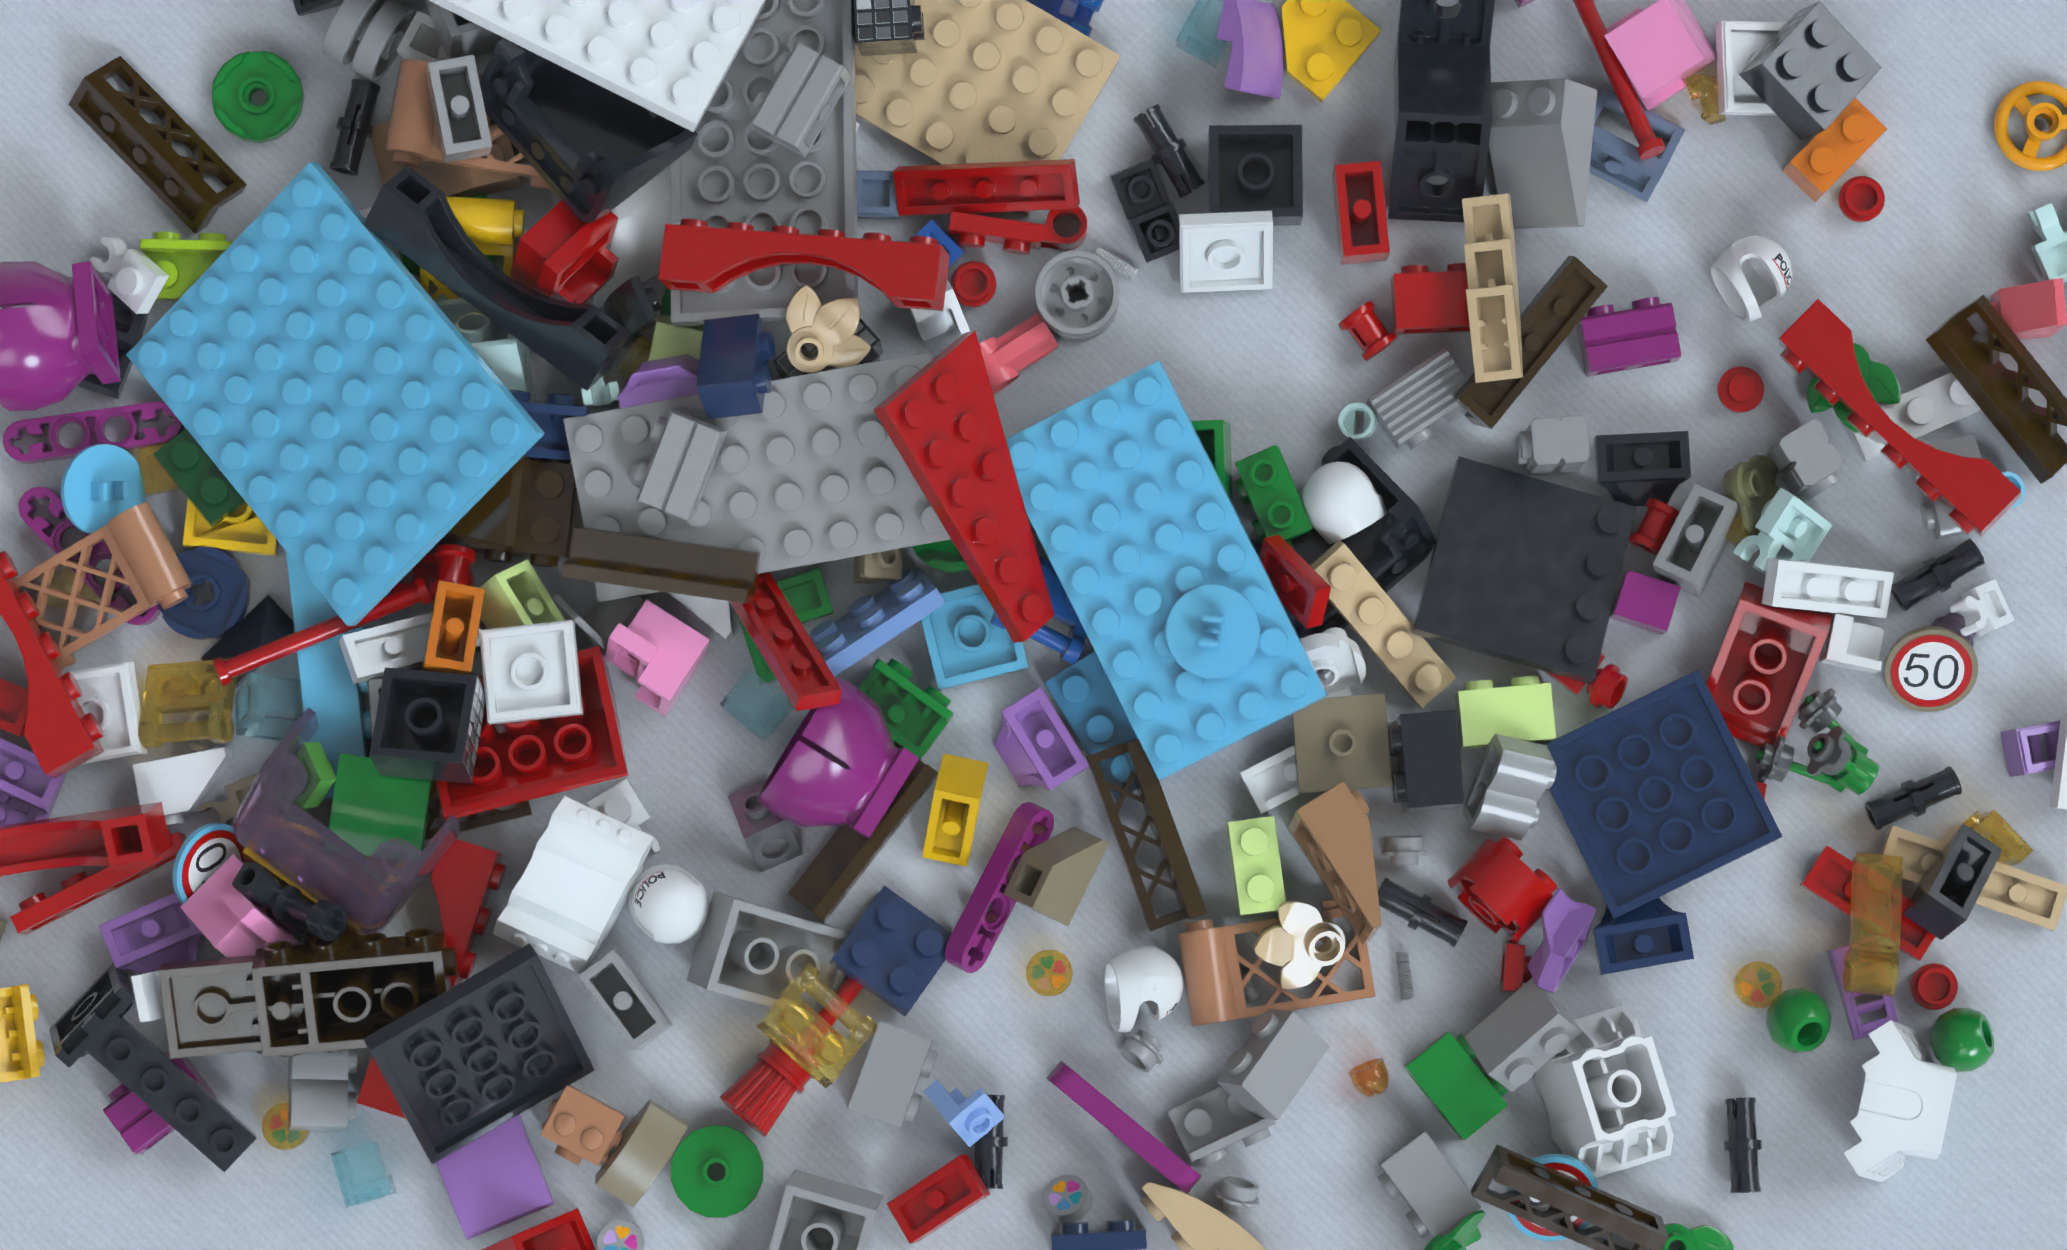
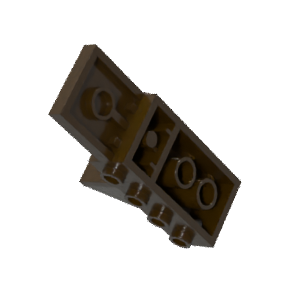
[433,454,584,568]
[158,928,457,1059]

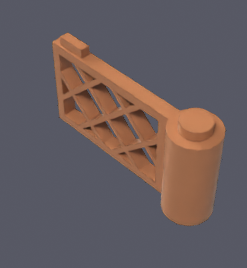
[384,59,553,190]
[14,502,192,671]
[1177,900,1376,1026]

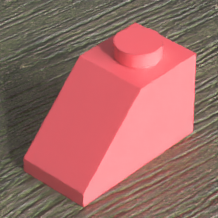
[1987,278,2067,340]

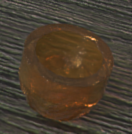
[1348,1058,1389,1097]

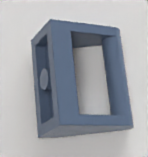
[1590,87,1685,202]

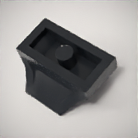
[1594,431,1691,507]

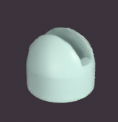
[1338,402,1377,441]

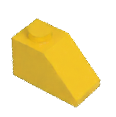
[922,753,989,867]

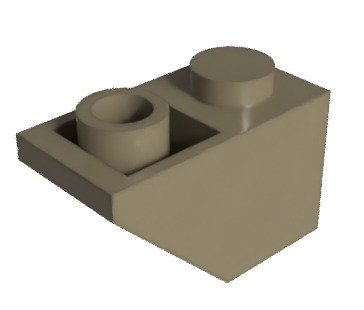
[1003,827,1109,926]

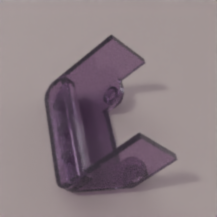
[233,707,460,934]

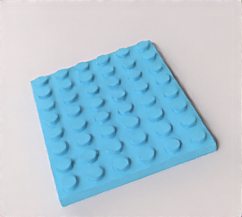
[126,162,545,626]

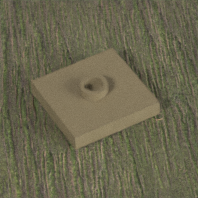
[1292,693,1392,794]

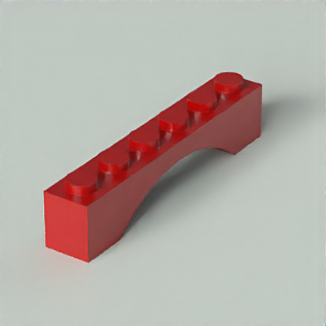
[658,219,950,311]
[1778,299,2021,537]
[0,551,104,778]
[0,802,171,877]
[356,835,506,1119]

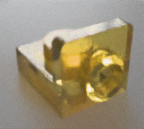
[1957,810,2034,865]

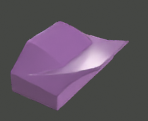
[618,354,699,408]
[993,687,1090,791]
[1528,888,1596,993]
[98,893,203,974]

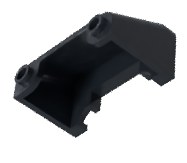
[480,38,698,223]
[1248,437,1435,639]

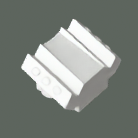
[493,796,654,974]
[1534,1004,1676,1178]
[1844,1020,1957,1183]

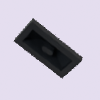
[201,595,295,692]

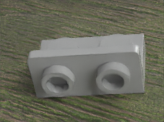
[1167,1086,1276,1167]

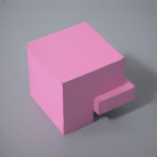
[1604,0,1717,111]
[605,600,710,717]
[180,854,300,958]

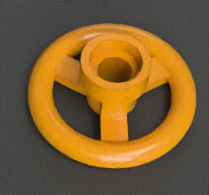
[1994,81,2067,171]

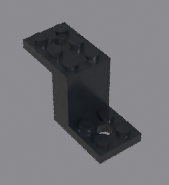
[1388,0,1495,223]

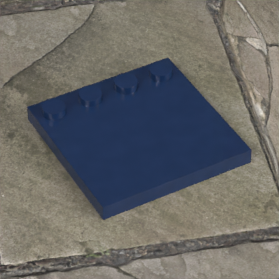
[1545,669,1783,919]

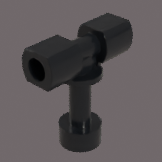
[232,862,347,942]

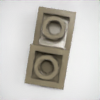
[595,1099,688,1207]

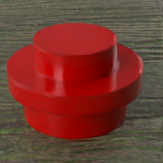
[1838,176,1885,223]
[951,261,997,308]
[1717,366,1764,413]
[1586,663,1628,709]
[1910,963,1958,1010]

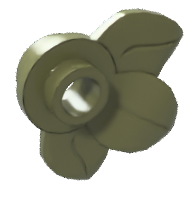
[1723,455,1780,536]

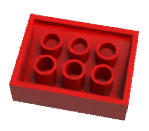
[436,646,629,821]

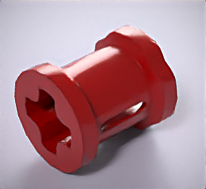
[1338,300,1398,362]
[1628,498,1680,556]
[428,544,476,598]

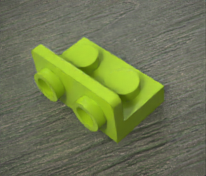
[140,231,233,301]

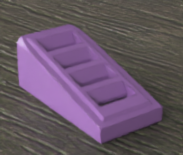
[2001,720,2060,777]
[1827,937,1898,1040]

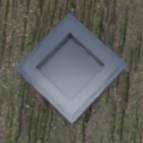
[857,170,899,219]

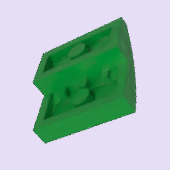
[327,753,433,865]

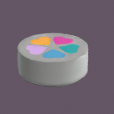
[1043,1175,1092,1223]
[597,1219,645,1250]

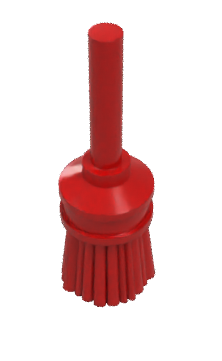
[719,977,864,1137]

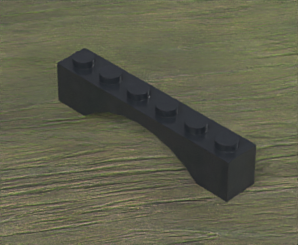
[364,165,631,391]

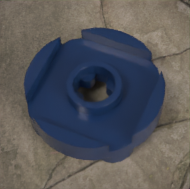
[159,546,250,640]

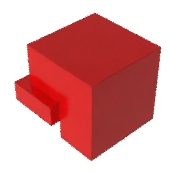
[510,200,619,304]

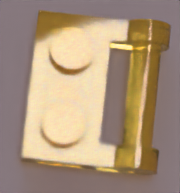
[138,659,237,748]
[756,963,878,1088]

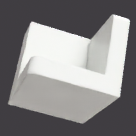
[909,279,970,341]
[1820,613,1884,674]

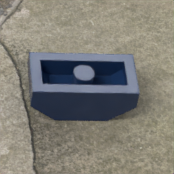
[1593,898,1694,975]

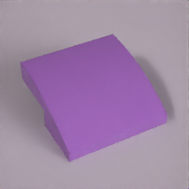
[1216,0,1284,100]
[0,738,67,826]
[436,1114,554,1240]

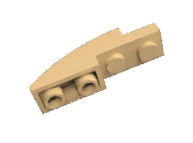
[1140,1181,1266,1250]

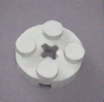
[1300,627,1366,698]

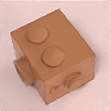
[540,1085,628,1166]

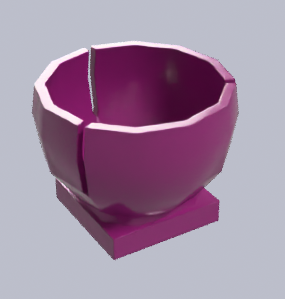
[0,261,121,411]
[757,676,919,838]

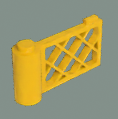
[420,197,525,300]

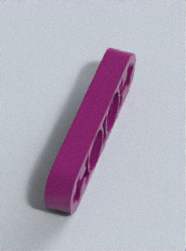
[3,401,185,464]
[18,487,161,626]
[945,802,1054,973]
[1046,1061,1202,1194]

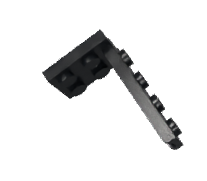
[49,963,257,1172]

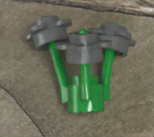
[1755,688,1879,795]

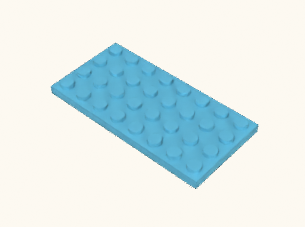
[1006,361,1328,780]

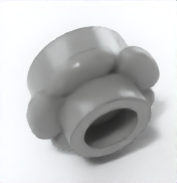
[1381,836,1428,865]
[1119,1030,1163,1072]
[1214,1176,1260,1214]

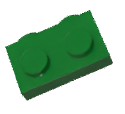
[1234,445,1312,549]
[858,657,954,760]

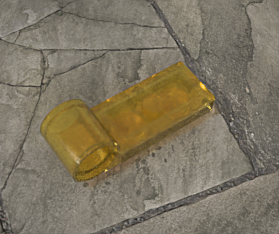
[1843,852,1903,997]

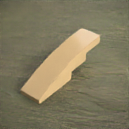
[1462,193,1523,383]

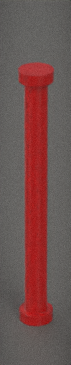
[1573,0,1666,160]
[212,577,432,686]

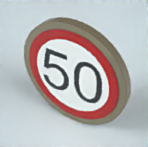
[1884,626,1978,712]

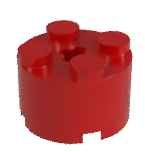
[1447,836,1557,944]

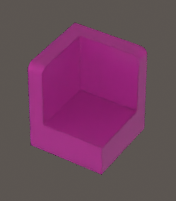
[1610,571,1681,635]

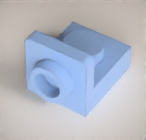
[923,1079,1004,1147]

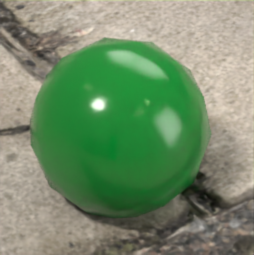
[1766,988,1832,1053]
[1930,1008,1994,1072]

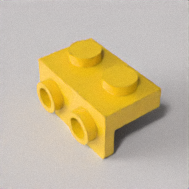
[0,984,45,1083]

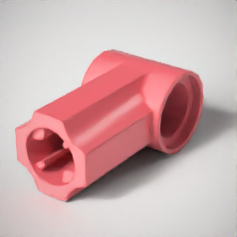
[979,313,1059,394]

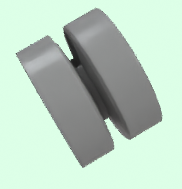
[322,0,416,82]
[1035,250,1119,342]

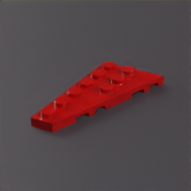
[873,331,1055,643]

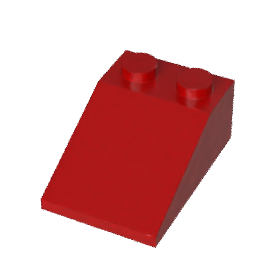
[1706,581,1832,747]

